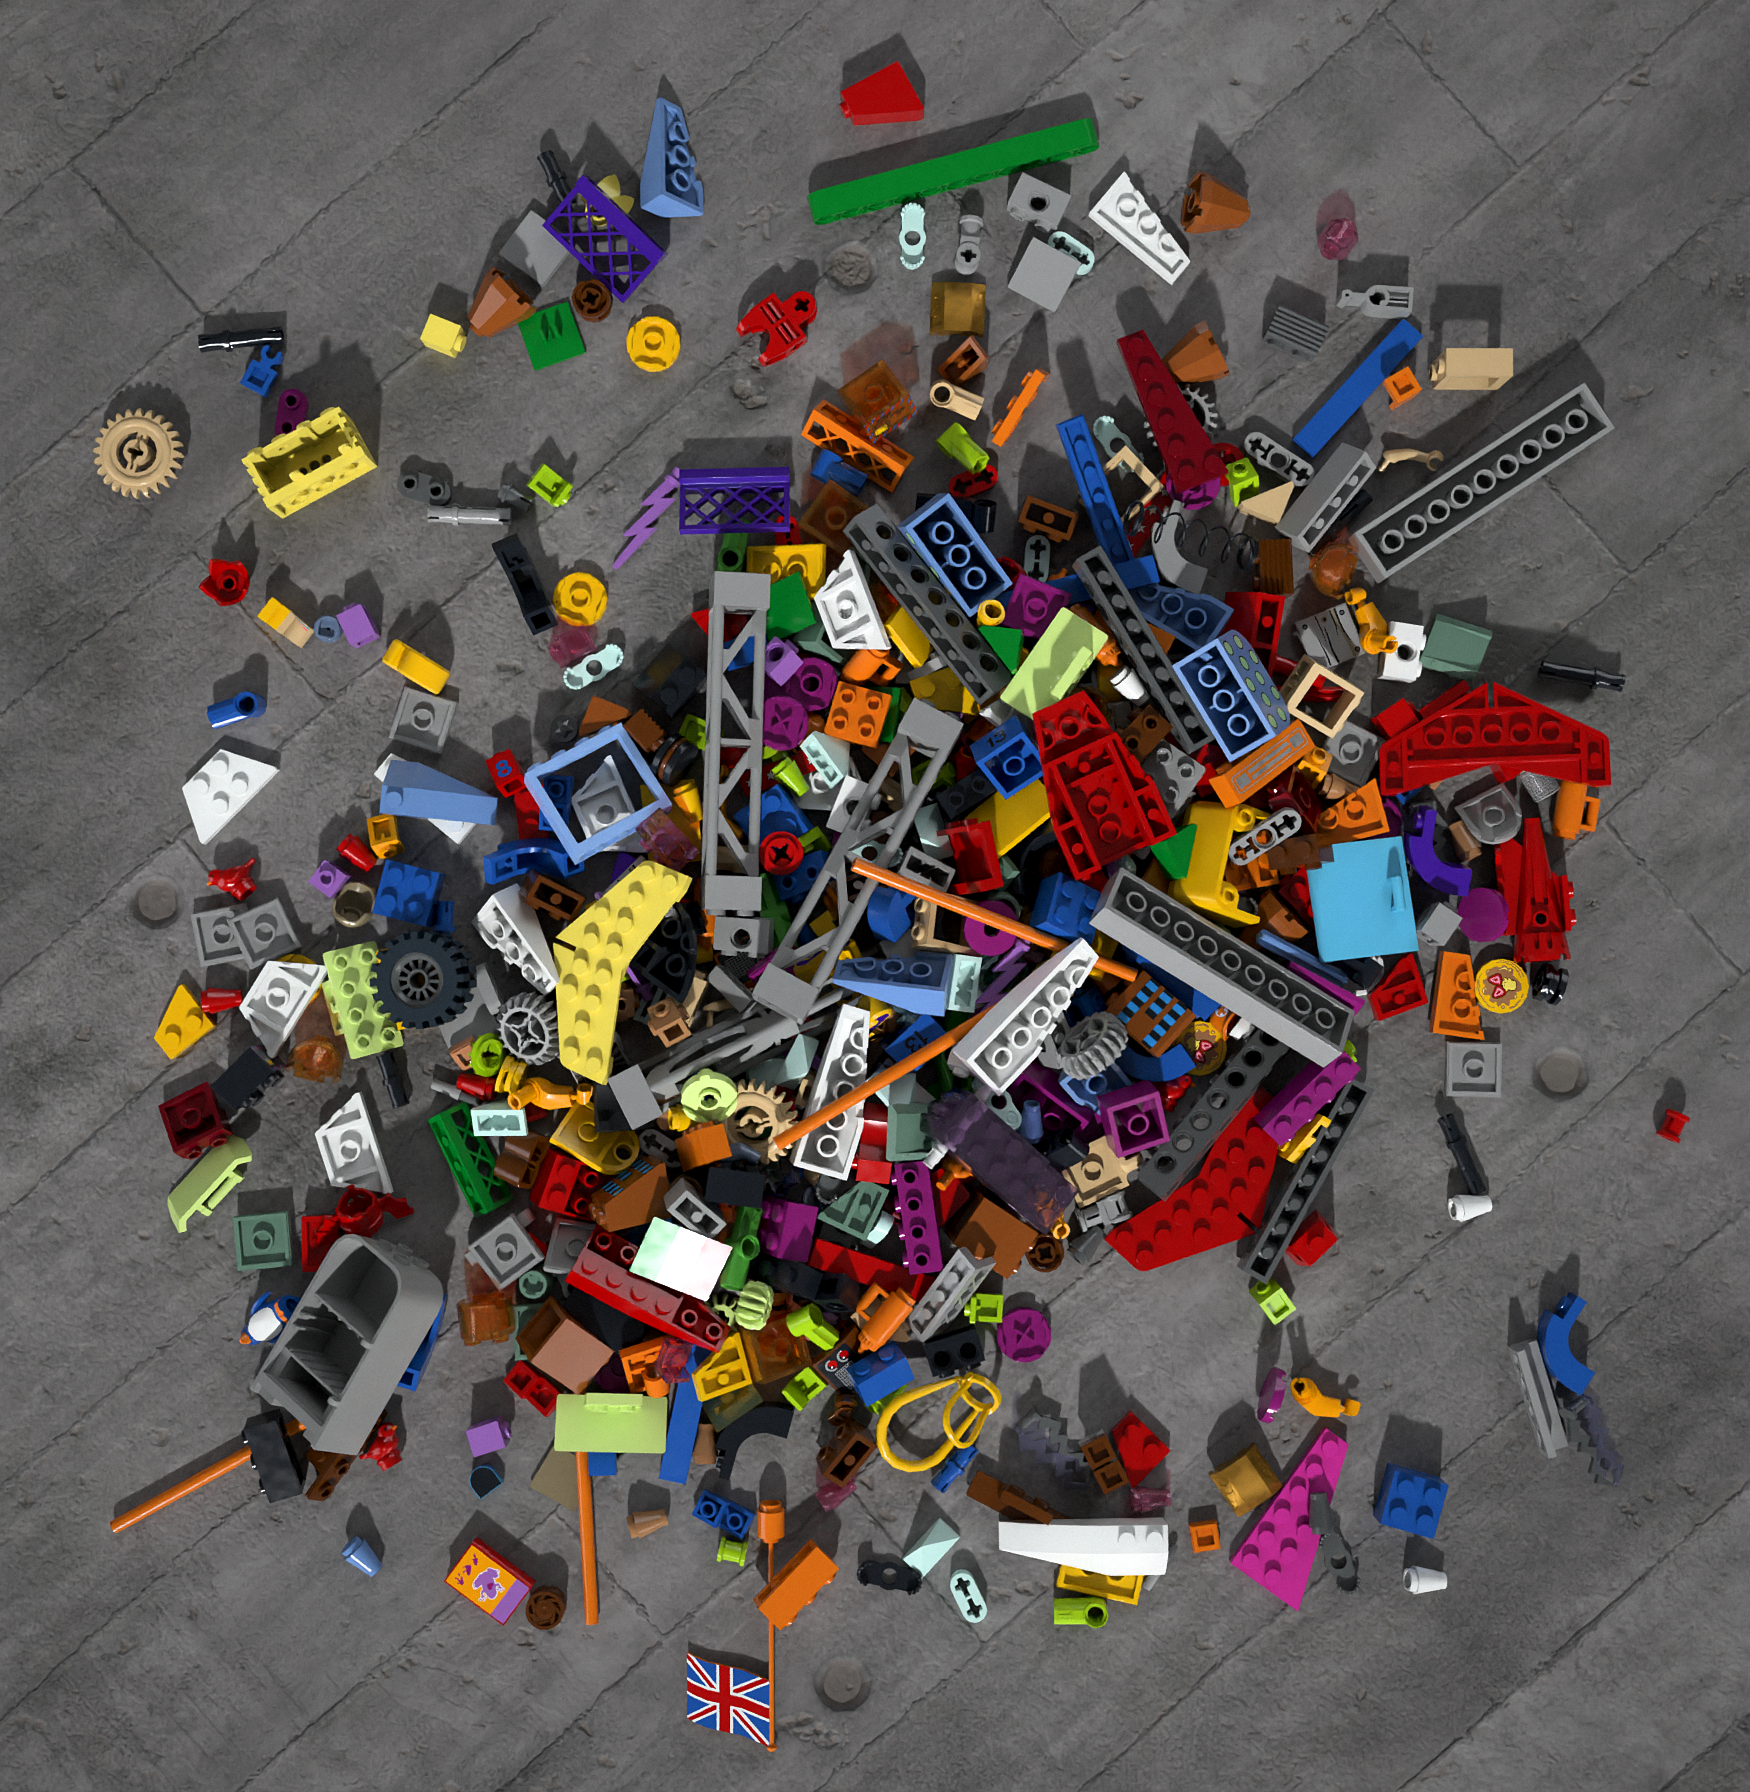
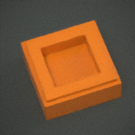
[1188,1519,1221,1553]

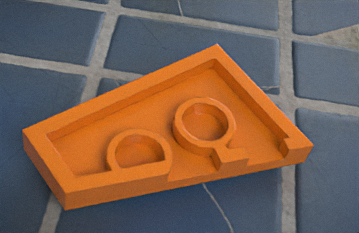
[991,368,1050,447]

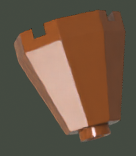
[1181,171,1251,234]
[467,266,537,338]
[1161,320,1230,385]
[1238,888,1308,955]

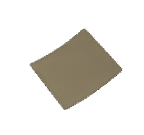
[530,1445,595,1512]

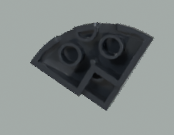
[630,901,698,1004]
[561,1288,646,1355]

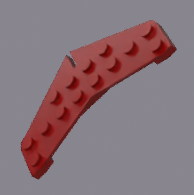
[1379,682,1611,796]
[1103,1083,1279,1271]

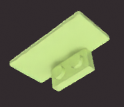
[1000,607,1108,720]
[321,941,404,1059]
[554,1393,668,1453]

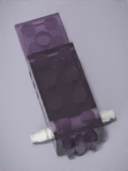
[920,1083,1079,1235]

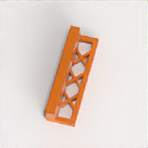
[801,399,915,493]

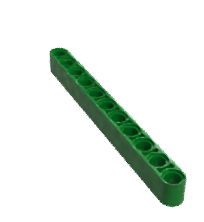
[807,118,1100,225]

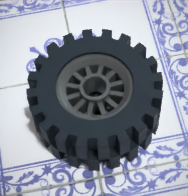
[370,930,477,1029]

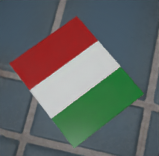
[629,1216,733,1301]

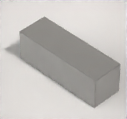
[706,965,757,1013]

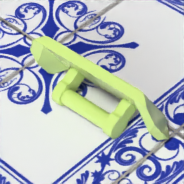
[167,1135,252,1233]

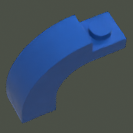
[483,838,585,885]
[1114,1041,1197,1082]
[1537,1292,1595,1396]
[397,1294,447,1392]

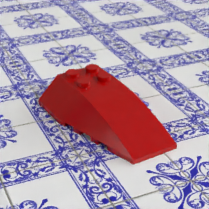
[1032,690,1177,880]

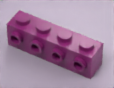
[1253,1050,1361,1146]
[891,1159,944,1275]

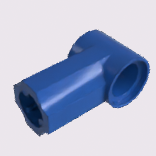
[810,449,868,497]
[207,691,267,729]

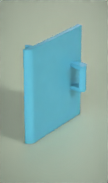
[1307,836,1419,963]

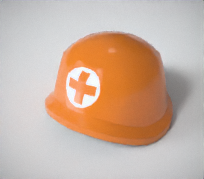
[1209,1005,1238,1042]

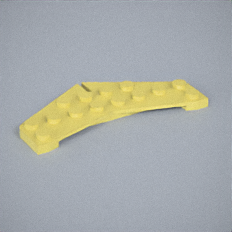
[553,861,692,1085]

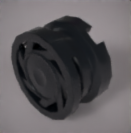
[1532,963,1569,1005]

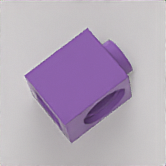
[336,603,381,649]
[753,636,804,687]
[308,860,354,898]
[466,1415,512,1457]

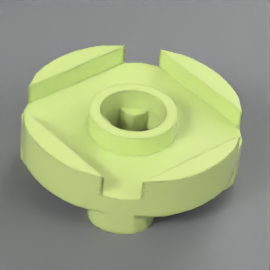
[681,1069,737,1123]

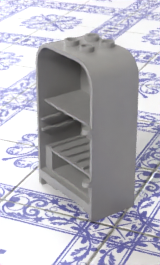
[250,1234,443,1455]

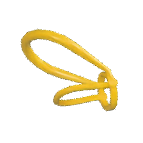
[876,1372,1002,1472]

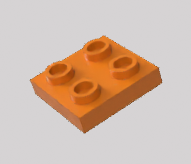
[824,681,892,749]
[619,1334,682,1398]

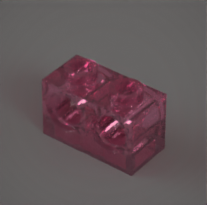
[635,807,700,872]

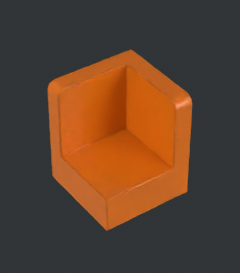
[1382,366,1422,410]

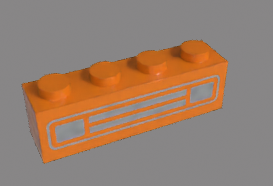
[1209,718,1315,808]

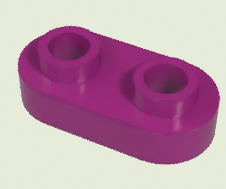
[275,388,309,436]

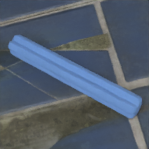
[1255,929,1348,988]

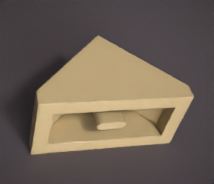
[1237,481,1294,527]

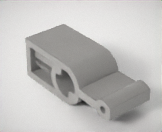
[1336,285,1414,320]

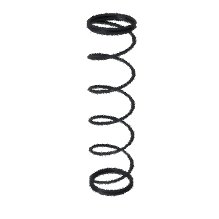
[1123,500,1259,570]

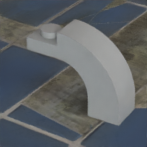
[1149,500,1208,594]

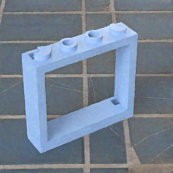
[524,722,672,865]

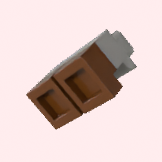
[1078,1429,1129,1495]

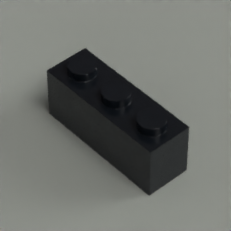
[746,1253,823,1301]
[241,1408,306,1503]

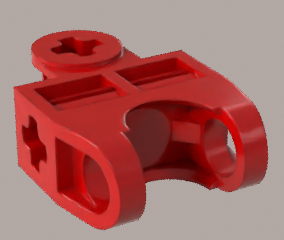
[736,291,817,367]

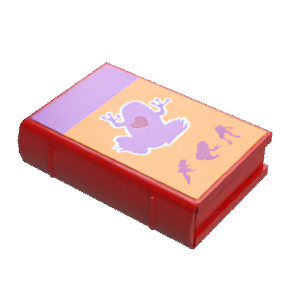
[444,1536,536,1626]

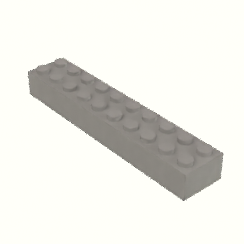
[1348,382,1615,584]
[1089,867,1355,1068]

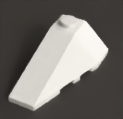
[471,883,560,996]

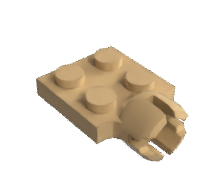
[1062,1134,1144,1209]

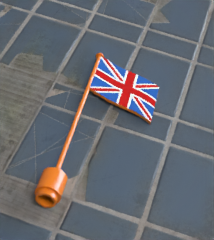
[687,1500,785,1752]

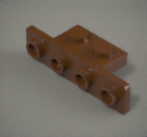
[305,1409,388,1501]
[966,1470,1072,1526]

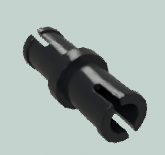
[537,150,577,208]
[376,1051,410,1109]

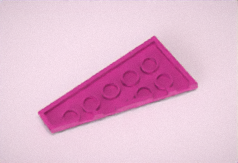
[1229,1426,1349,1611]

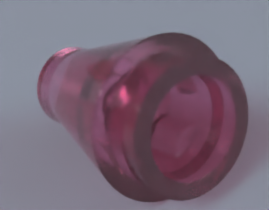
[815,1479,857,1513]
[1129,1486,1171,1514]

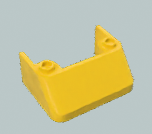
[1168,801,1276,928]

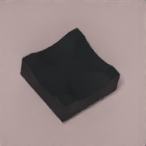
[593,1073,654,1133]

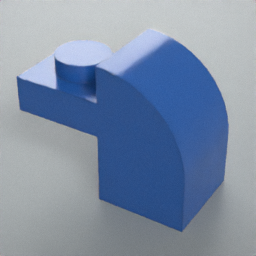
[867,886,916,942]

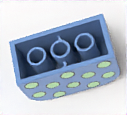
[896,493,1013,618]
[1172,630,1290,762]

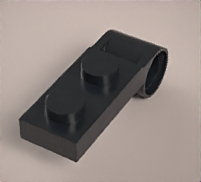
[915,493,997,534]

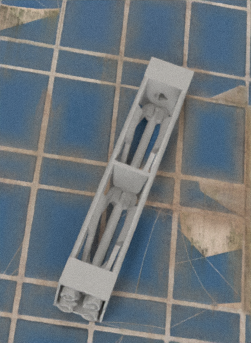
[700,571,771,916]
[752,698,964,1025]
[607,928,921,1130]

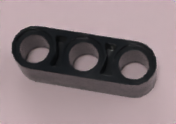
[1019,1127,1090,1186]

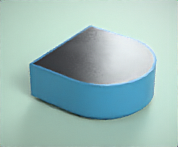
[470,1464,504,1500]

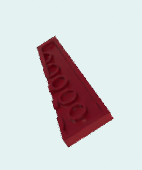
[1116,329,1229,494]

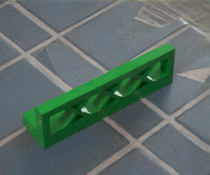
[427,1102,513,1218]

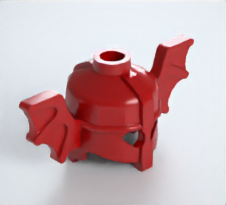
[314,1184,414,1247]

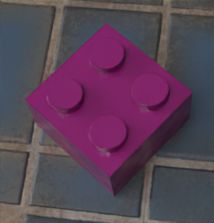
[1096,1080,1170,1158]
[756,1195,818,1263]

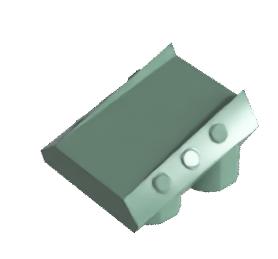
[1419,614,1492,682]
[886,1102,935,1161]

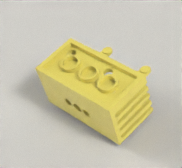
[241,406,378,519]

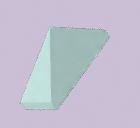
[800,731,850,790]
[914,803,954,860]
[946,954,982,1013]
[774,1033,819,1090]
[746,1054,787,1091]
[865,1067,916,1107]
[471,1098,528,1136]
[903,1518,960,1578]

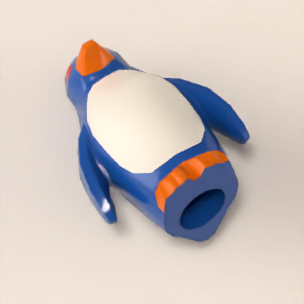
[239,1291,301,1345]

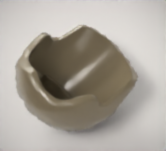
[332,881,377,927]

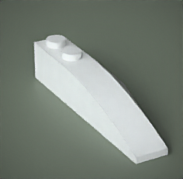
[951,937,1099,1096]
[789,1003,870,1181]
[998,1517,1168,1576]

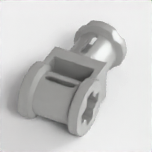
[954,215,984,276]
[1074,1189,1133,1232]

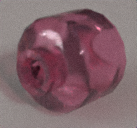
[1317,218,1359,260]

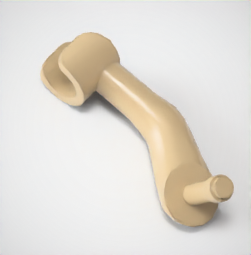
[1378,449,1443,473]
[703,987,759,1027]

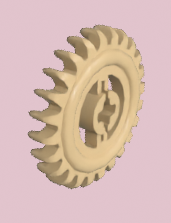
[93,408,185,499]
[710,1078,799,1165]

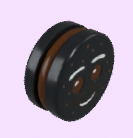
[651,733,698,787]

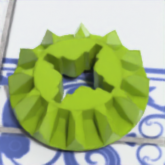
[467,1032,507,1077]

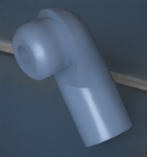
[722,1142,762,1166]

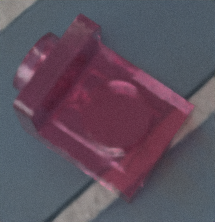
[549,624,596,668]
[655,1338,693,1383]

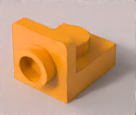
[1297,746,1333,790]
[367,814,405,859]

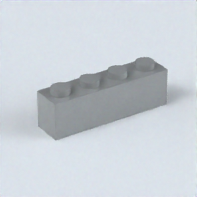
[1275,442,1377,553]

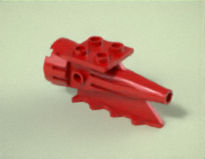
[1493,818,1576,963]

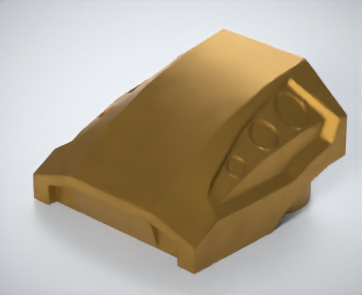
[929,282,986,338]
[1208,1442,1283,1517]

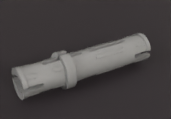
[427,504,512,526]

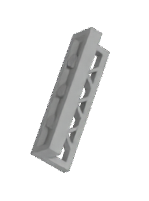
[905,1247,997,1342]
[1507,1338,1568,1459]

